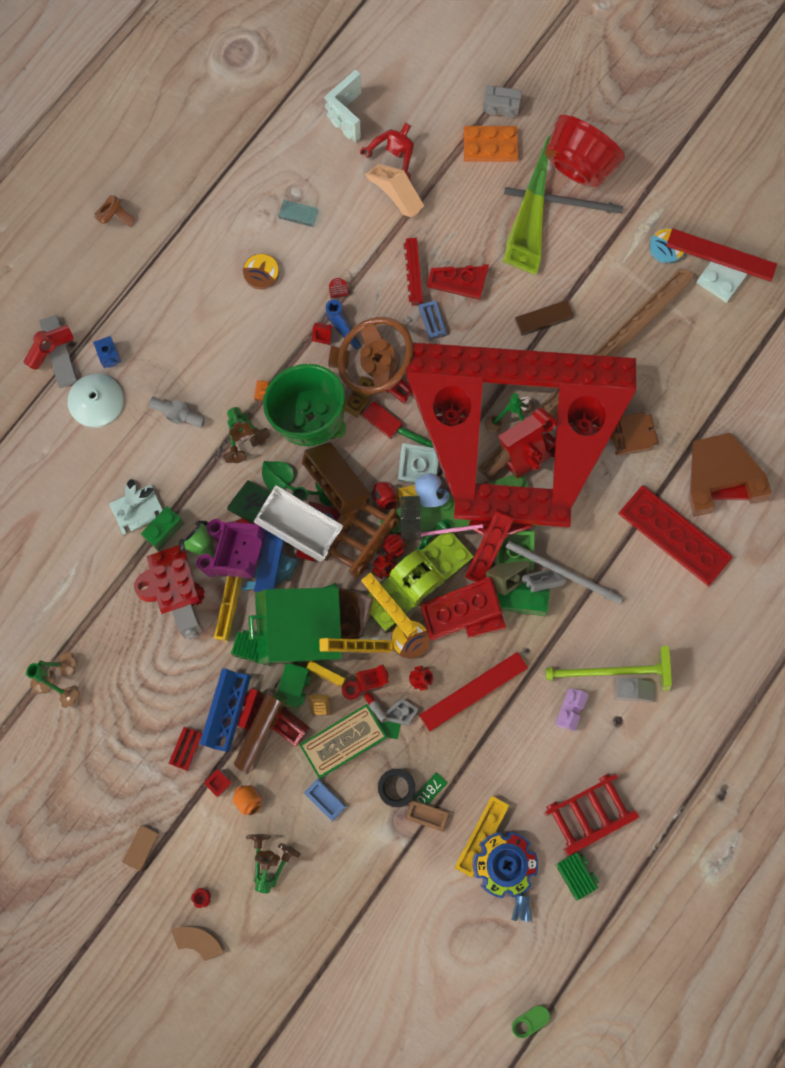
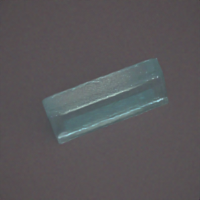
[278,200,318,227]

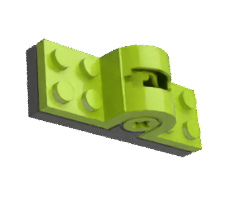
[368,528,473,633]

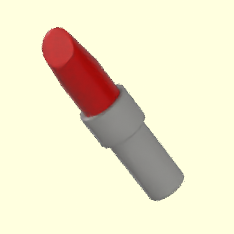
[364,691,388,723]

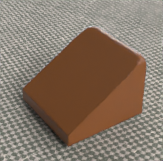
[328,346,350,370]

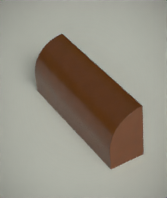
[302,442,371,515]
[234,689,288,774]

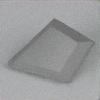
[385,699,418,726]

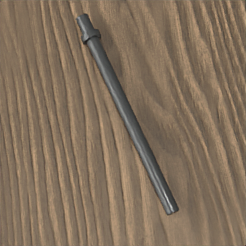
[504,187,623,214]

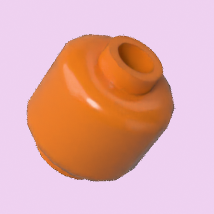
[232,785,262,815]

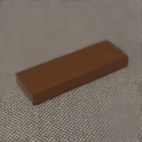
[515,300,573,336]

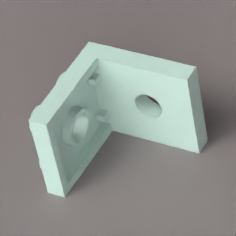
[324,70,361,143]

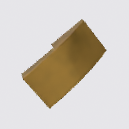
[344,375,375,418]

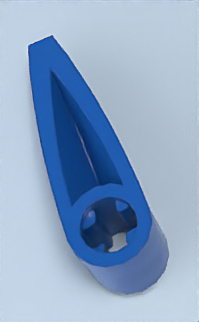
[326,299,361,350]

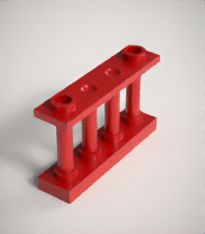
[544,773,640,856]

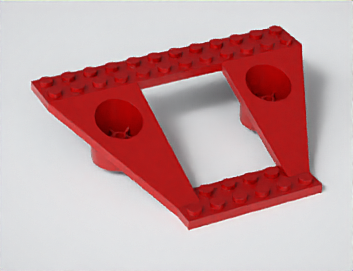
[406,342,637,527]

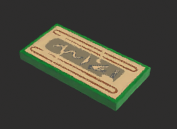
[299,704,387,779]

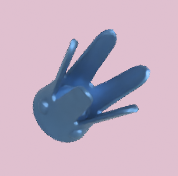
[511,893,533,922]

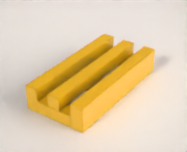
[307,661,345,688]

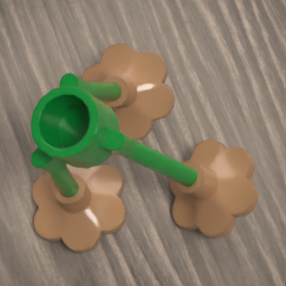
[26,652,80,708]

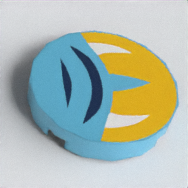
[650,228,685,264]

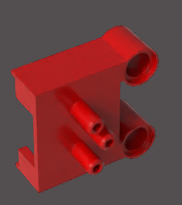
[498,408,556,479]

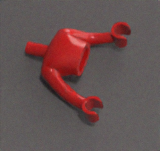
[360,122,414,180]

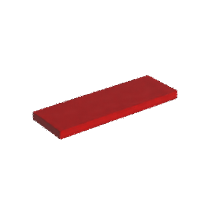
[618,485,733,587]

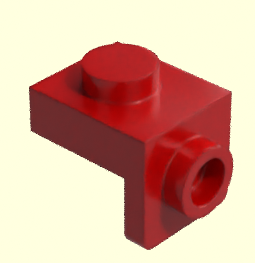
[355,664,389,692]

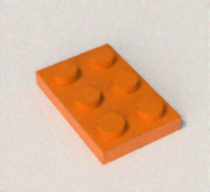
[464,126,518,162]

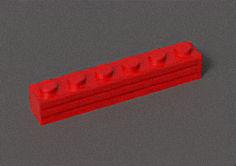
[404,237,423,306]

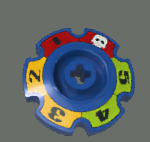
[472,832,538,898]

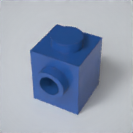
[93,336,121,368]

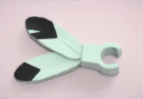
[116,479,153,521]

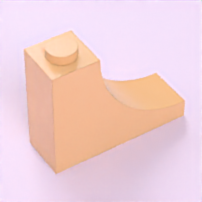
[365,164,424,217]

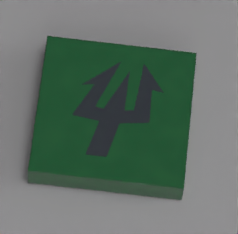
[227,480,271,527]

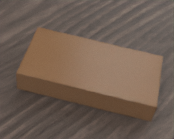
[405,800,449,832]
[122,825,159,871]

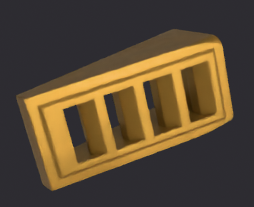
[309,694,331,716]

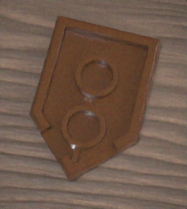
[338,587,374,639]

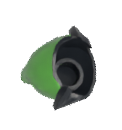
[179,521,215,559]

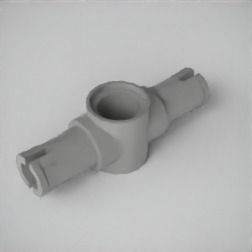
[149,397,205,428]

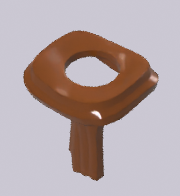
[94,195,135,227]

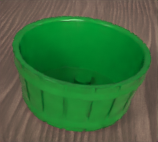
[263,364,345,447]

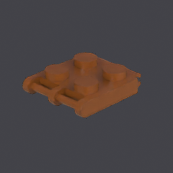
[611,412,659,456]

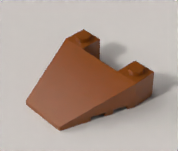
[689,433,772,517]

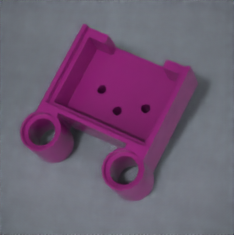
[196,519,266,578]

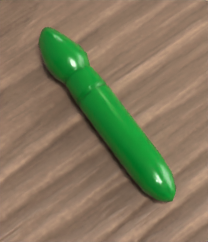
[397,427,434,448]

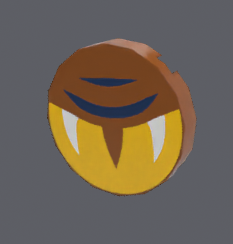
[243,253,280,290]
[391,620,430,659]

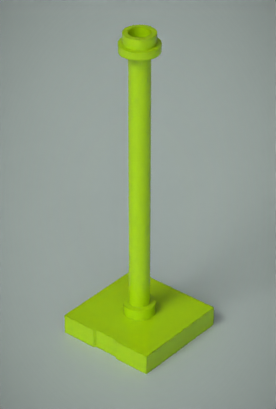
[546,646,672,691]

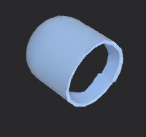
[415,473,450,507]

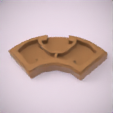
[171,927,225,961]

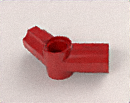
[23,325,74,370]

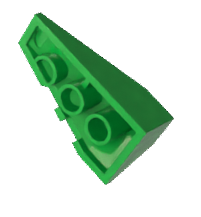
[497,580,550,617]

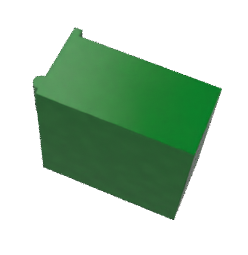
[248,587,342,664]

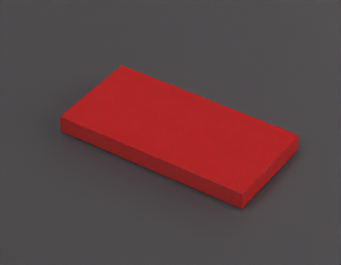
[420,577,503,641]

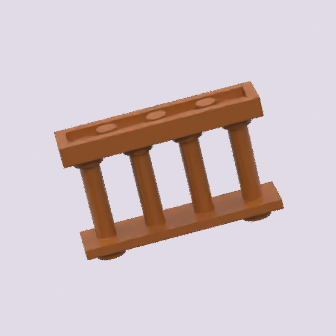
[324,498,400,580]

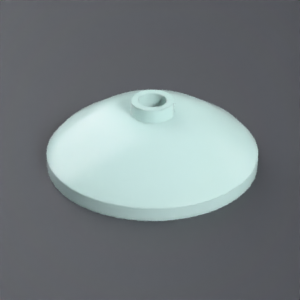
[68,374,124,428]

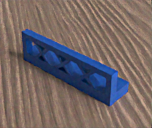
[254,530,284,593]
[200,668,252,753]

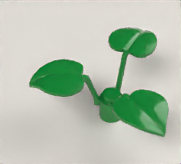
[262,461,333,545]

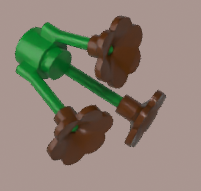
[223,407,271,463]
[246,834,301,894]

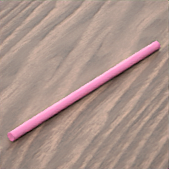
[399,524,484,539]

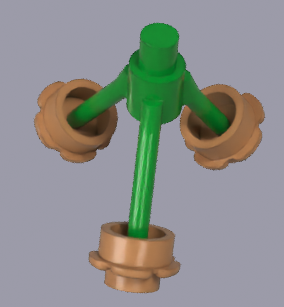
[484,393,534,432]

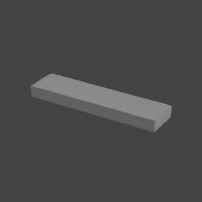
[39,315,77,388]

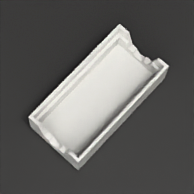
[254,485,343,562]

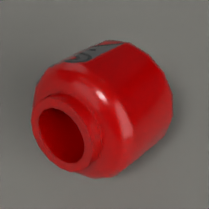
[371,482,399,510]

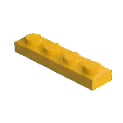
[454,796,509,878]

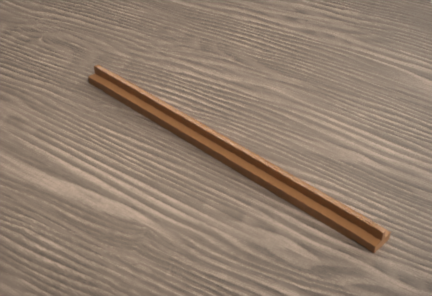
[477,268,694,481]

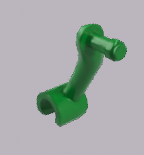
[417,519,451,550]

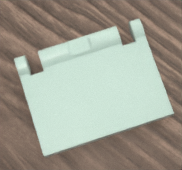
[109,485,162,535]

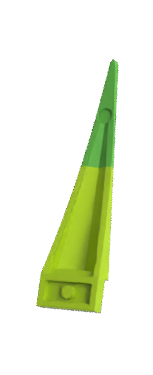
[502,135,551,275]

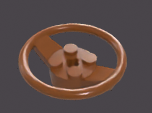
[337,317,413,394]

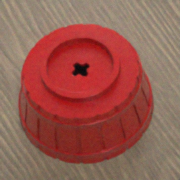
[545,115,625,187]

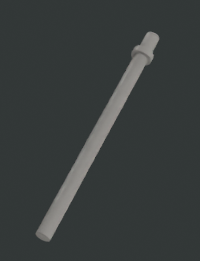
[505,540,623,604]

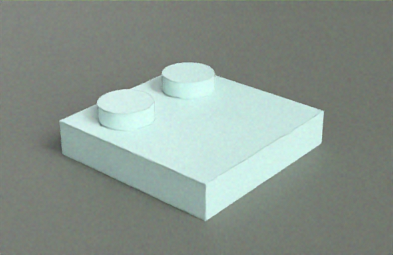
[696,262,748,303]
[397,443,438,484]

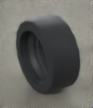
[378,769,415,807]

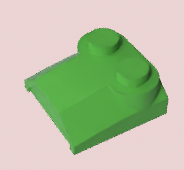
[495,530,534,570]

